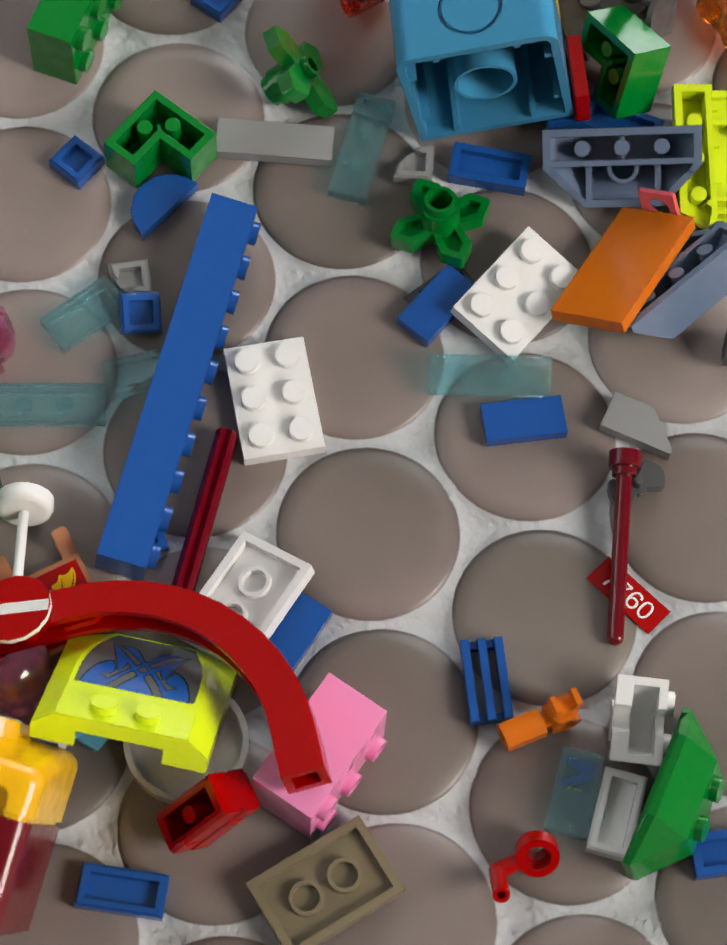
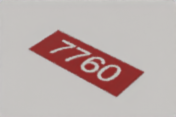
[586,556,670,634]

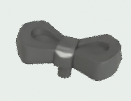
[607,460,665,506]

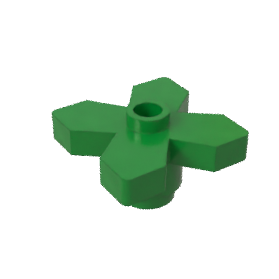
[261,25,338,119]
[390,178,490,268]

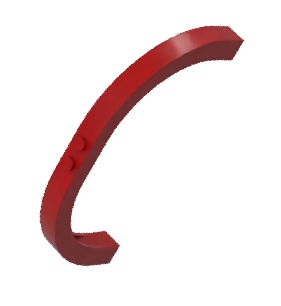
[0,580,332,794]

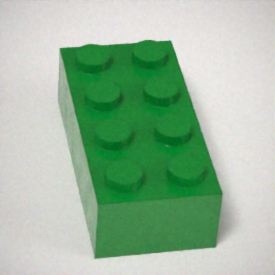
[27,0,122,85]

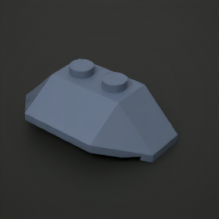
[542,125,702,208]
[627,220,727,339]

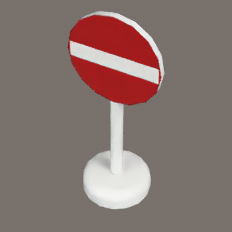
[0,482,54,644]

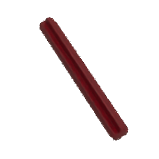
[172,427,238,591]

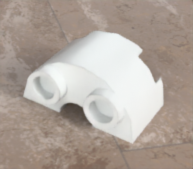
[608,674,675,766]

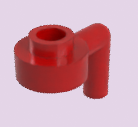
[488,830,560,903]

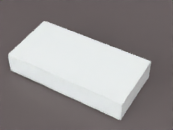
[584,766,648,862]

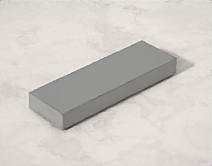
[216,117,335,167]

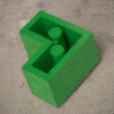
[581,5,671,120]
[104,90,217,188]

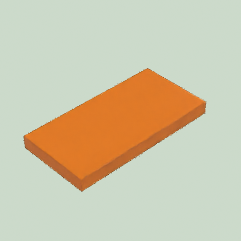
[550,207,696,333]

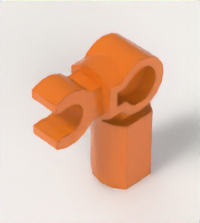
[497,687,584,753]

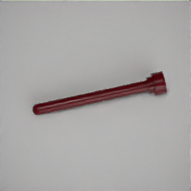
[607,447,642,646]

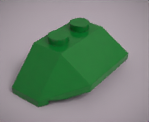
[622,707,726,880]

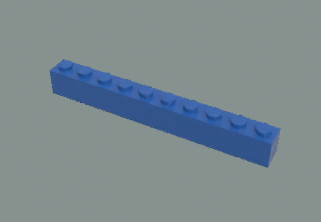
[94,193,261,581]

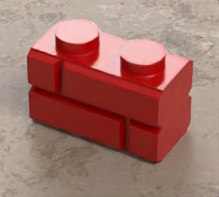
[156,768,260,854]

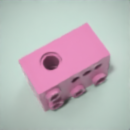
[252,672,387,839]

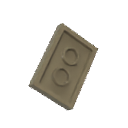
[245,815,406,945]

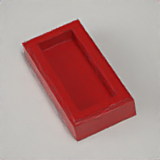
[565,35,591,122]

